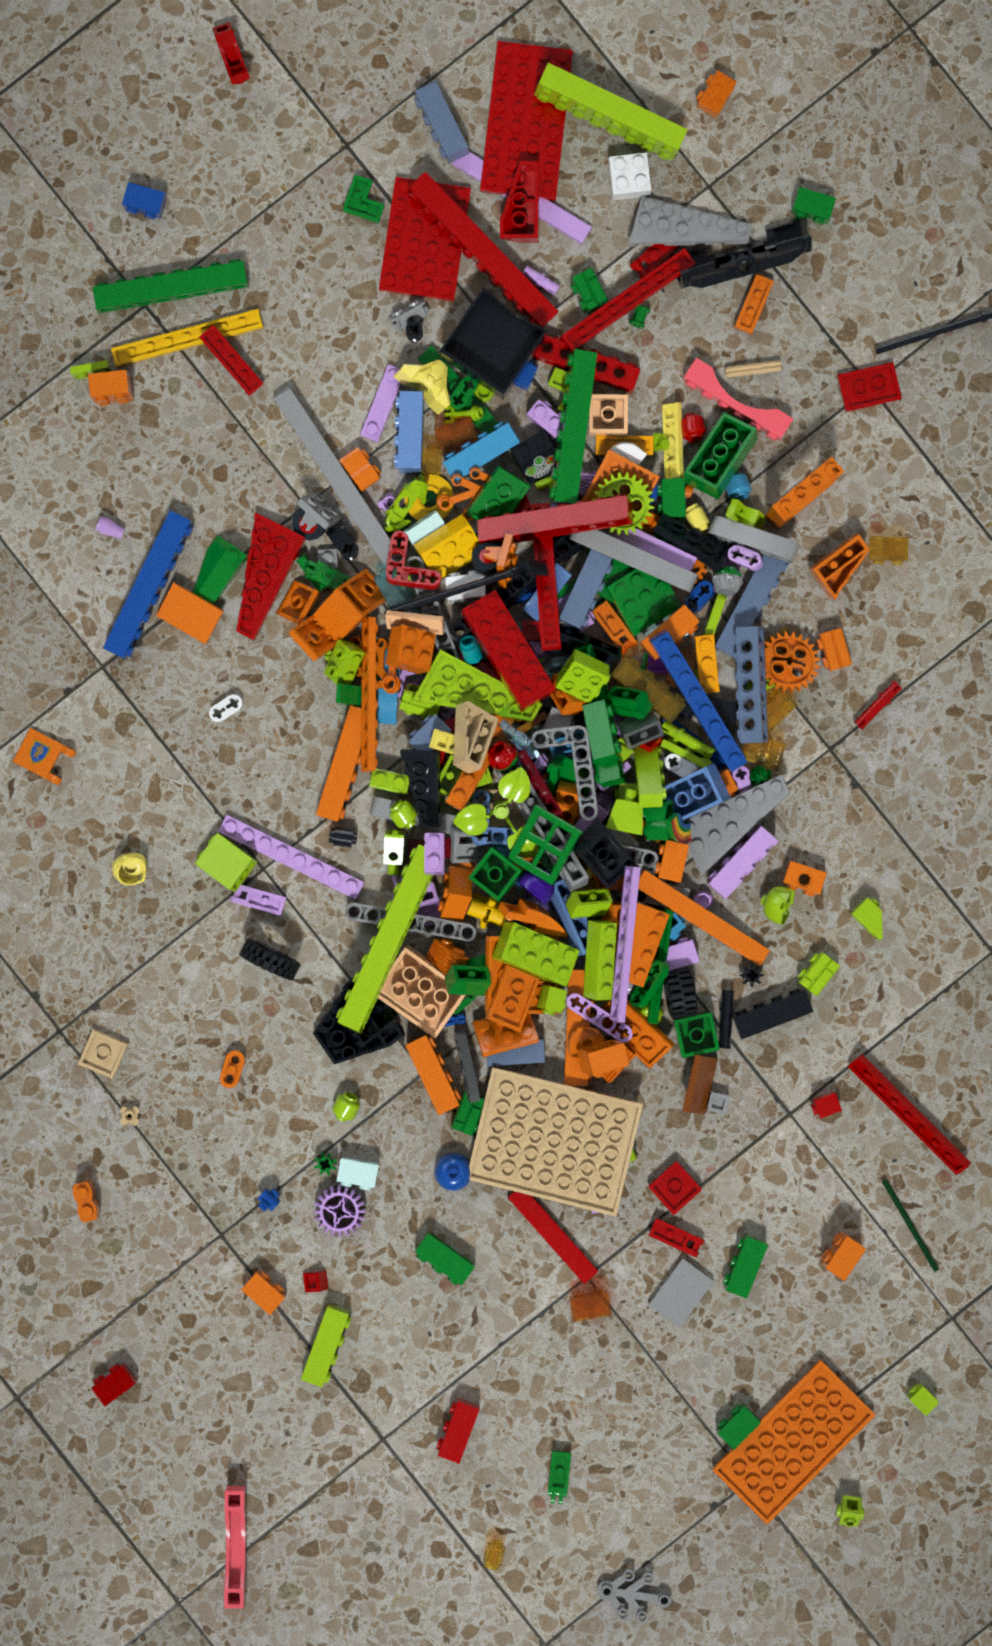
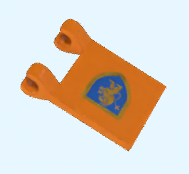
[13,728,76,785]

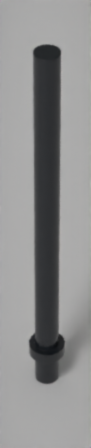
[875,310,992,354]

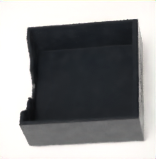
[439,287,547,400]

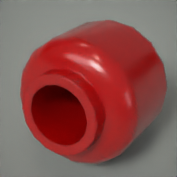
[681,413,706,443]

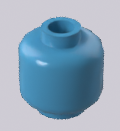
[726,471,752,501]

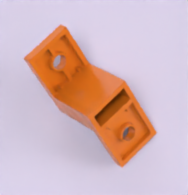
[288,568,392,662]

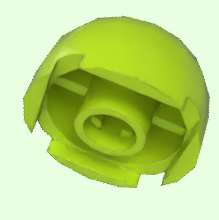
[761,886,795,925]

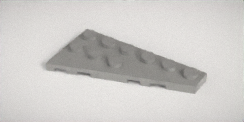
[628,196,752,247]
[683,775,790,876]

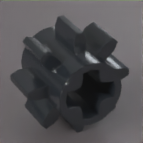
[739,963,764,987]

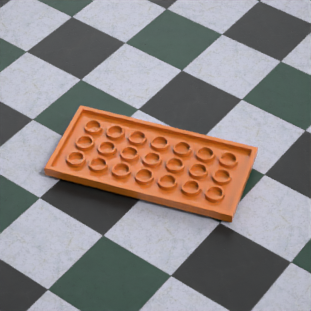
[712,1359,875,1525]

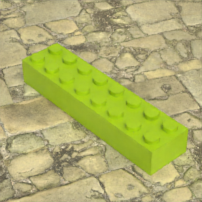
[534,63,688,161]

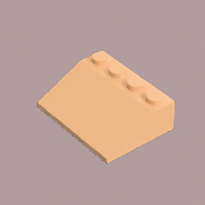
[378,944,466,1038]

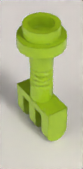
[443,405,484,425]

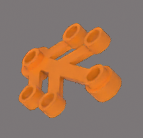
[436,467,491,520]
[348,636,401,694]

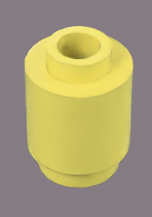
[686,503,710,532]

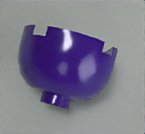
[516,869,555,905]

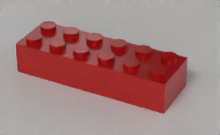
[461,590,556,712]

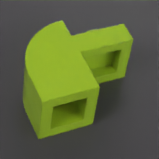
[725,498,767,530]

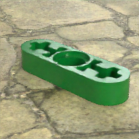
[630,960,669,1008]

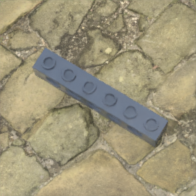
[734,626,768,743]

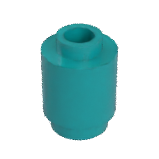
[459,635,483,664]

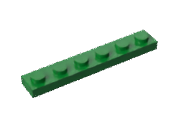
[417,346,498,434]

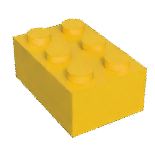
[413,514,480,580]

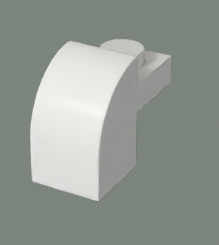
[610,442,647,465]

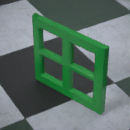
[507,805,583,885]

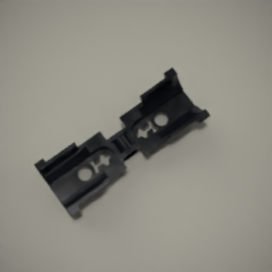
[670,218,812,289]

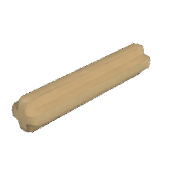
[725,360,781,378]

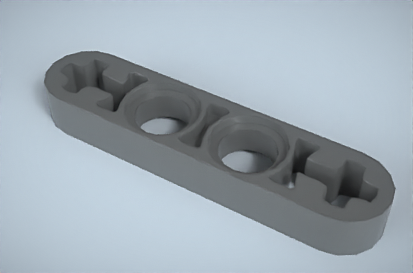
[454,1030,480,1103]

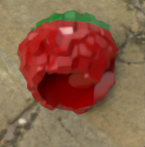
[488,741,518,771]

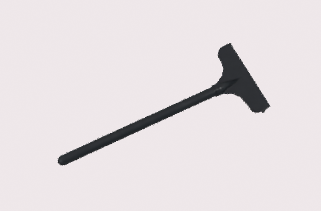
[384,560,549,616]

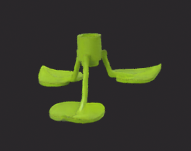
[453,767,539,858]

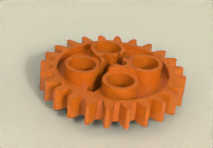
[765,631,820,694]

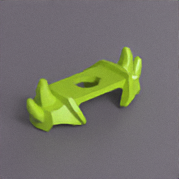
[383,474,428,532]

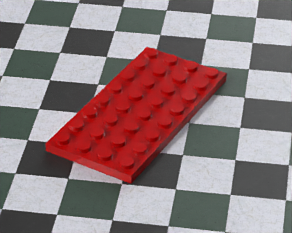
[480,41,573,201]

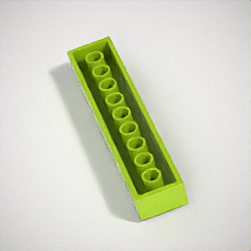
[336,844,434,1034]

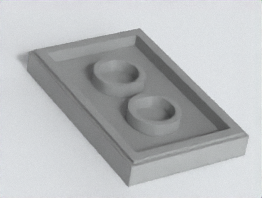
[649,1257,714,1328]

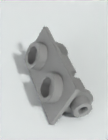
[389,299,429,331]

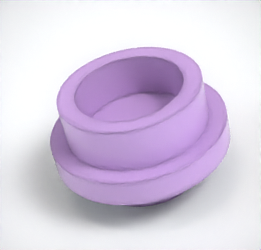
[693,891,712,909]

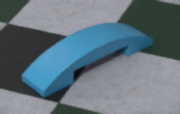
[377,648,400,725]

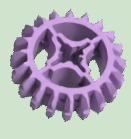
[314,1185,366,1237]

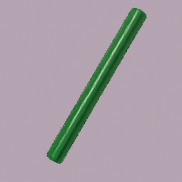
[647,909,673,1024]

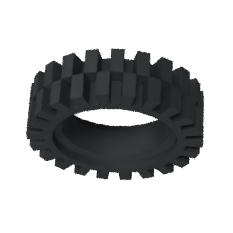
[239,938,301,980]

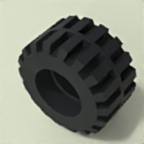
[663,968,698,1019]

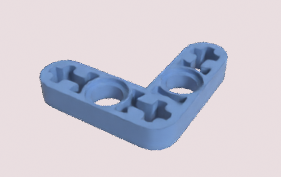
[471,790,519,847]

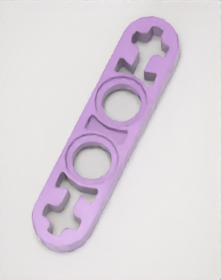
[566,993,633,1042]

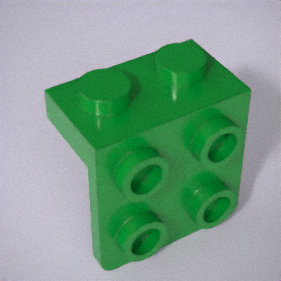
[546,754,594,797]

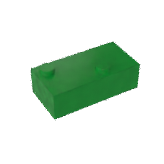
[684,412,758,500]

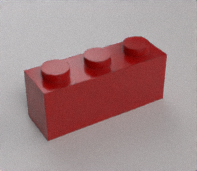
[436,1398,480,1464]

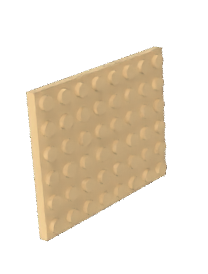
[469,1067,643,1217]

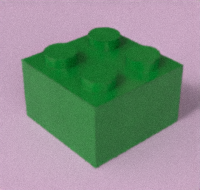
[468,847,525,902]
[672,1011,720,1058]

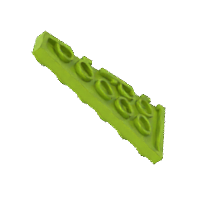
[413,649,542,722]

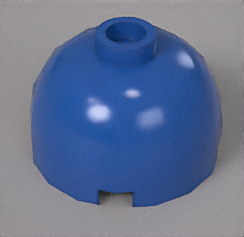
[434,1153,470,1191]

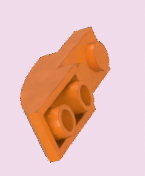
[498,899,567,938]

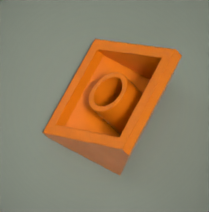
[276,580,320,625]

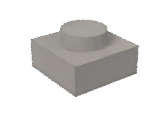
[318,549,338,569]
[706,1091,730,1115]

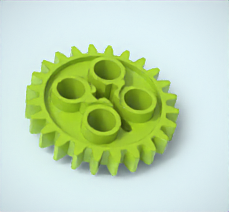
[592,472,655,535]

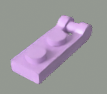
[230,884,287,916]

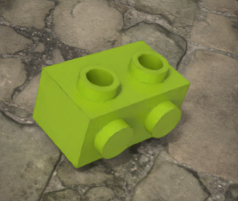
[324,639,365,685]

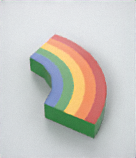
[665,812,692,844]

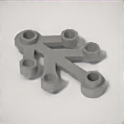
[597,1568,672,1623]

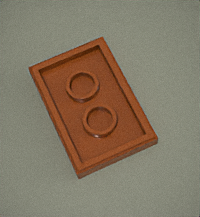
[682,1055,718,1114]

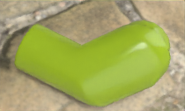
[535,476,554,491]

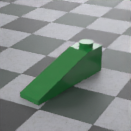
[193,535,248,605]

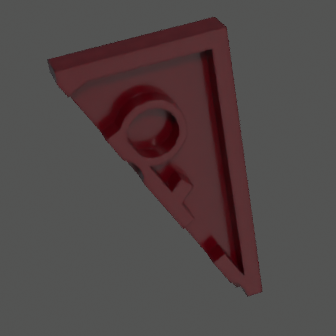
[518,749,563,817]

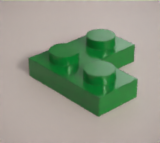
[342,175,385,224]

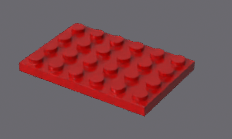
[379,177,471,302]

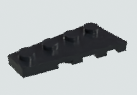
[653,514,732,572]
[400,749,441,828]

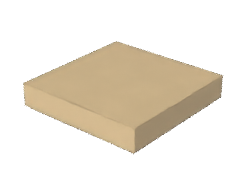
[78,1029,129,1079]

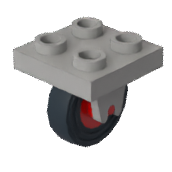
[292,492,342,541]

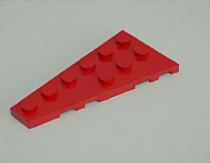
[236,512,306,641]

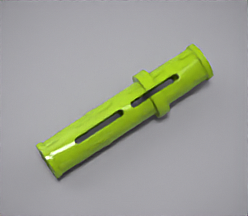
[662,720,716,760]

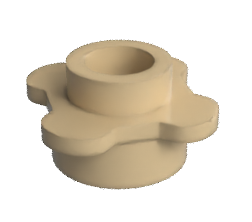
[120,1106,139,1126]

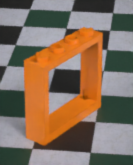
[765,456,844,530]

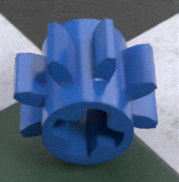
[257,1188,281,1212]

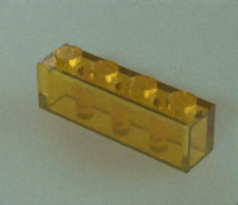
[611,656,686,724]

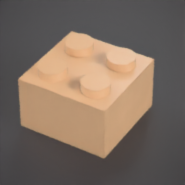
[588,394,628,437]

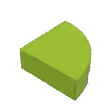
[653,432,670,452]

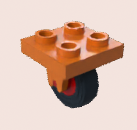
[472,534,518,588]

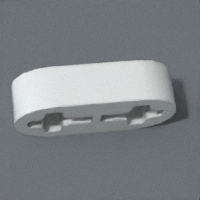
[209,694,243,722]

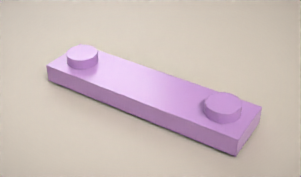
[360,364,401,443]

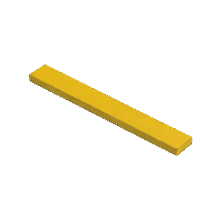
[111,309,263,368]

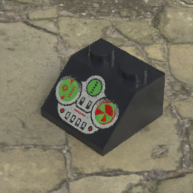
[510,430,556,484]

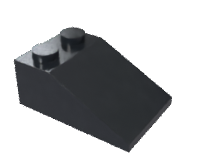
[573,819,636,889]

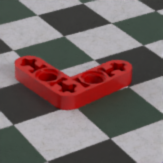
[386,531,441,590]

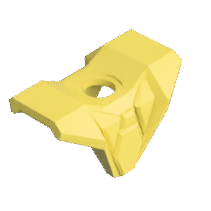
[393,360,450,415]

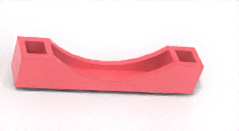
[683,357,793,441]
[224,1486,246,1608]

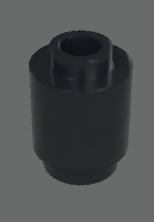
[329,827,357,848]

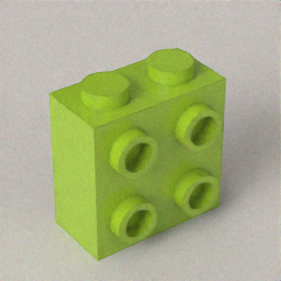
[555,649,611,703]

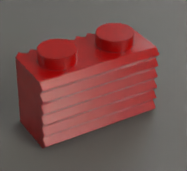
[91,1363,138,1407]

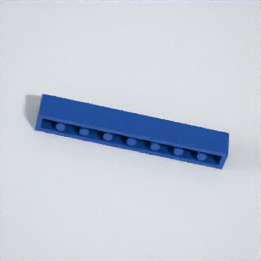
[103,510,194,660]
[648,630,747,772]

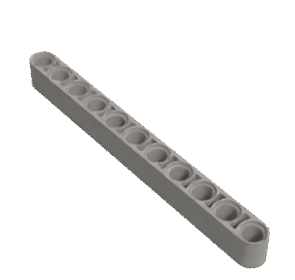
[273,387,402,568]

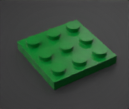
[605,568,682,636]

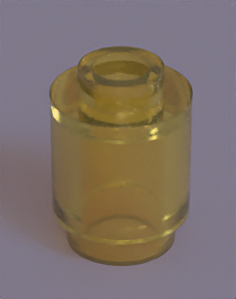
[483,1539,506,1571]

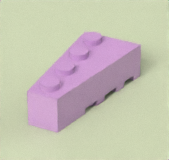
[707,826,779,899]

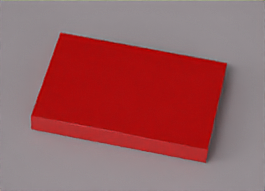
[837,362,902,413]

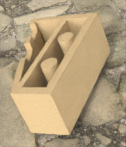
[453,701,499,774]

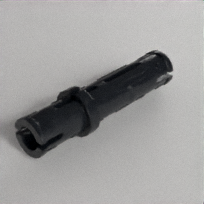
[719,990,735,1049]

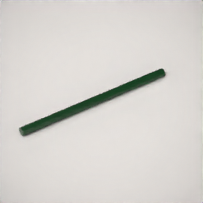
[882,1179,939,1272]

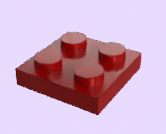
[648,1161,702,1215]

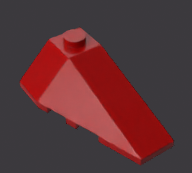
[500,161,539,243]

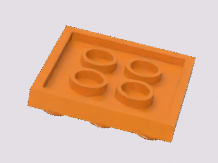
[582,449,660,518]

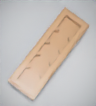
[386,610,445,635]

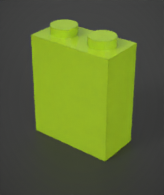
[195,833,258,893]

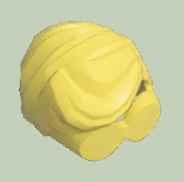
[112,852,147,886]

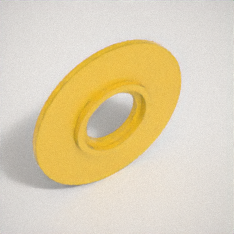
[405,474,454,521]

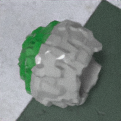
[712,566,743,596]

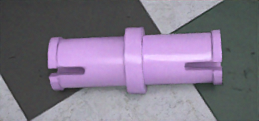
[523,265,560,296]

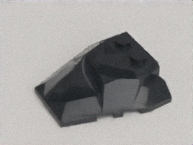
[313,977,405,1064]

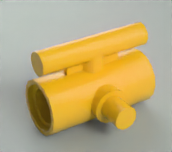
[467,893,506,929]

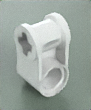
[663,754,701,779]

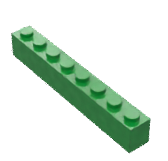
[92,259,249,314]
[549,349,597,505]

